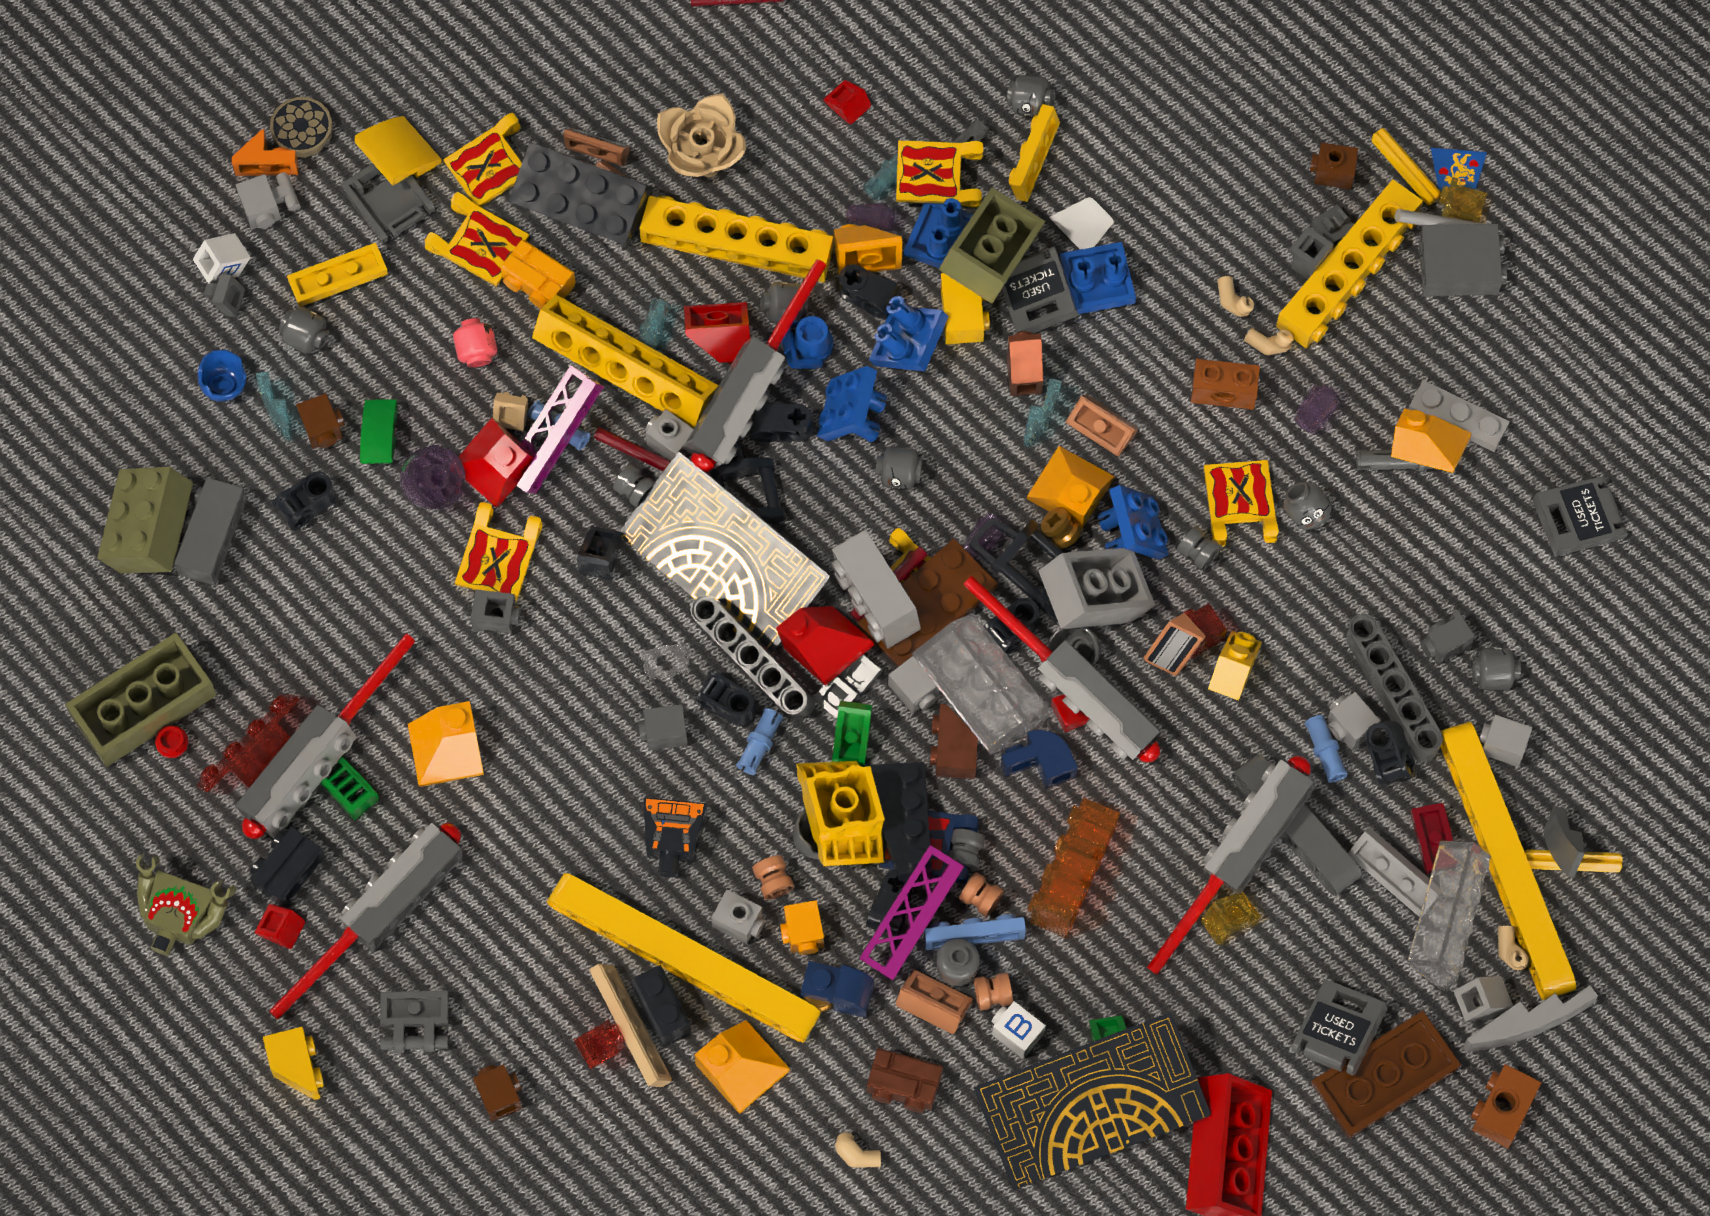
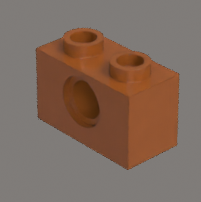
[1190,359,1260,410]
[1470,1064,1542,1149]

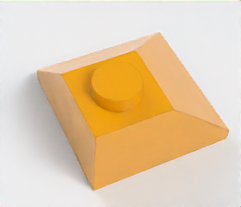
[834,224,902,274]
[1391,408,1471,473]
[1026,446,1115,529]
[408,701,484,787]
[694,1020,790,1114]

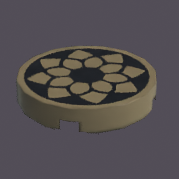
[270,97,333,158]

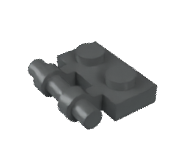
[380,991,449,1053]

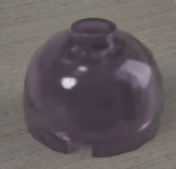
[400,445,465,510]

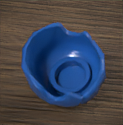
[197,349,246,402]

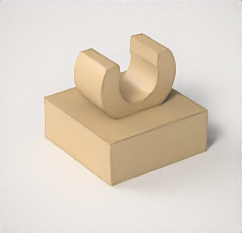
[493,392,528,431]

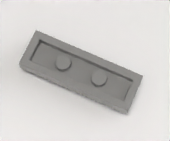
[1408,380,1510,452]
[1348,828,1445,920]

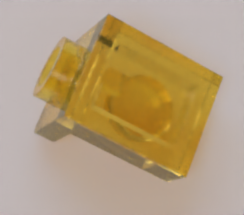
[1438,177,1487,223]
[1201,892,1261,945]

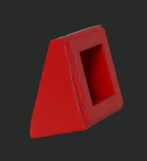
[823,80,871,124]
[1051,694,1090,733]
[254,904,305,949]

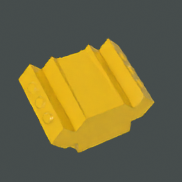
[796,761,885,866]

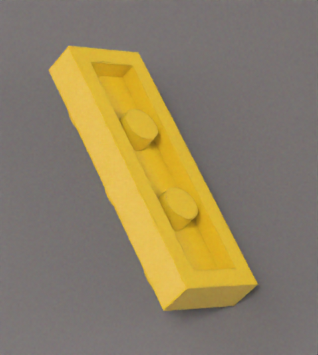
[1009,104,1060,202]
[287,243,388,307]

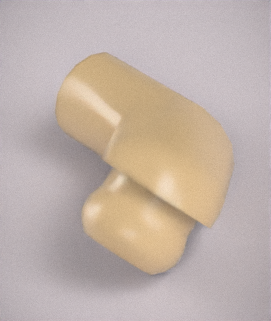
[1217,276,1254,317]
[1244,328,1293,356]
[1498,926,1529,970]
[835,1132,881,1168]

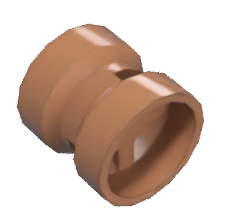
[752,855,795,900]
[959,872,1005,918]
[974,972,1013,1011]

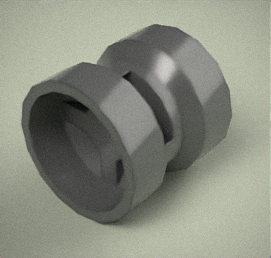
[613,464,655,508]
[1177,526,1222,571]
[947,829,985,872]

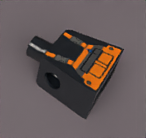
[643,797,707,878]

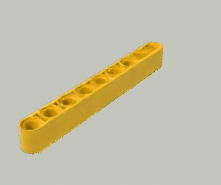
[1440,721,1576,1001]
[547,873,821,1043]

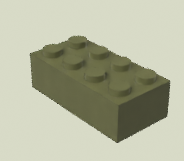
[65,632,217,767]

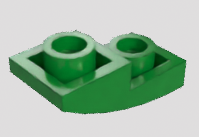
[360,399,398,464]

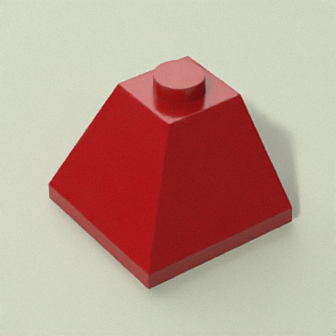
[684,302,750,365]
[451,418,535,508]
[776,606,874,686]

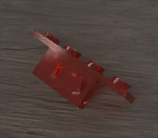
[196,694,299,792]

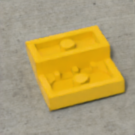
[354,116,442,186]

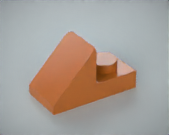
[232,129,299,176]

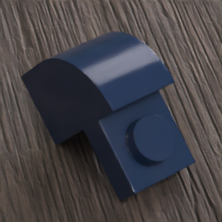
[1001,730,1078,789]
[801,961,874,1018]

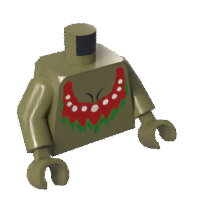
[136,852,236,956]

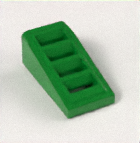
[320,756,379,821]

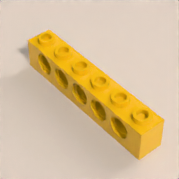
[1276,179,1423,349]
[640,195,833,283]
[532,295,719,429]

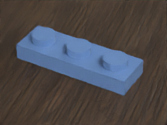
[924,914,1026,950]

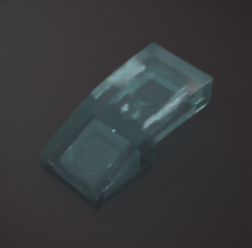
[256,371,292,441]
[1024,378,1062,447]

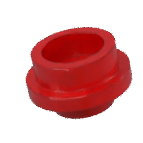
[155,726,189,758]

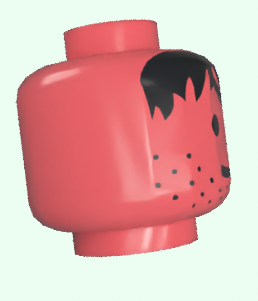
[453,318,497,368]

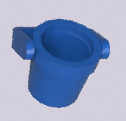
[782,316,833,369]

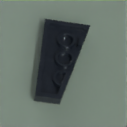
[860,762,932,881]

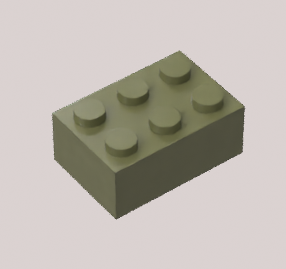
[938,187,1045,304]
[97,467,193,574]

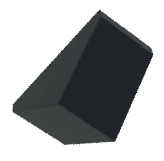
[577,526,622,580]

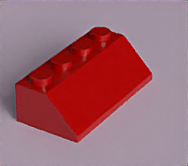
[1186,1073,1272,1216]

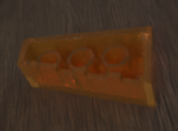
[1027,798,1120,939]

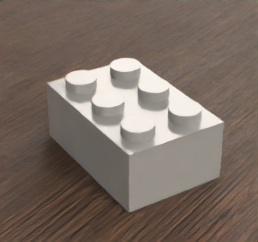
[831,529,921,649]
[1038,548,1155,629]

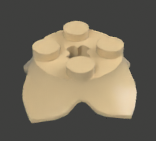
[657,93,746,177]

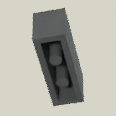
[174,477,247,586]

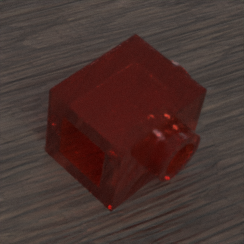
[1182,604,1227,659]
[574,1019,625,1069]

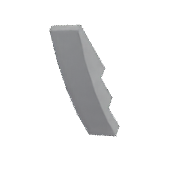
[1463,985,1598,1053]

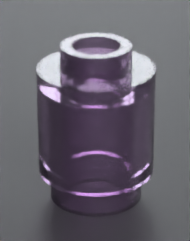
[1294,385,1339,434]

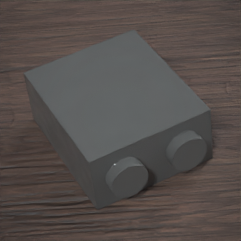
[1418,224,1507,296]

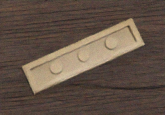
[589,964,672,1087]

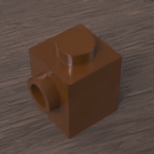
[1310,142,1358,189]
[296,393,345,449]
[473,1064,522,1122]

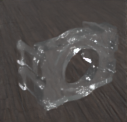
[640,642,690,681]

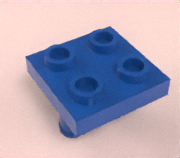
[904,198,973,268]
[1060,242,1136,314]
[869,296,949,372]
[817,366,887,442]
[1098,485,1169,560]

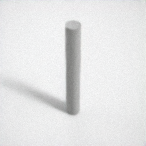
[1395,209,1482,226]

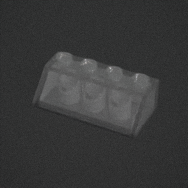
[912,613,1052,755]
[1407,841,1491,991]

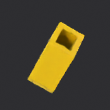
[1208,631,1262,701]
[263,1027,324,1100]

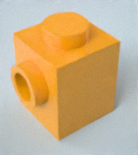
[780,900,824,955]

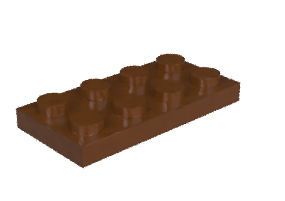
[858,538,998,668]
[1311,1010,1461,1139]

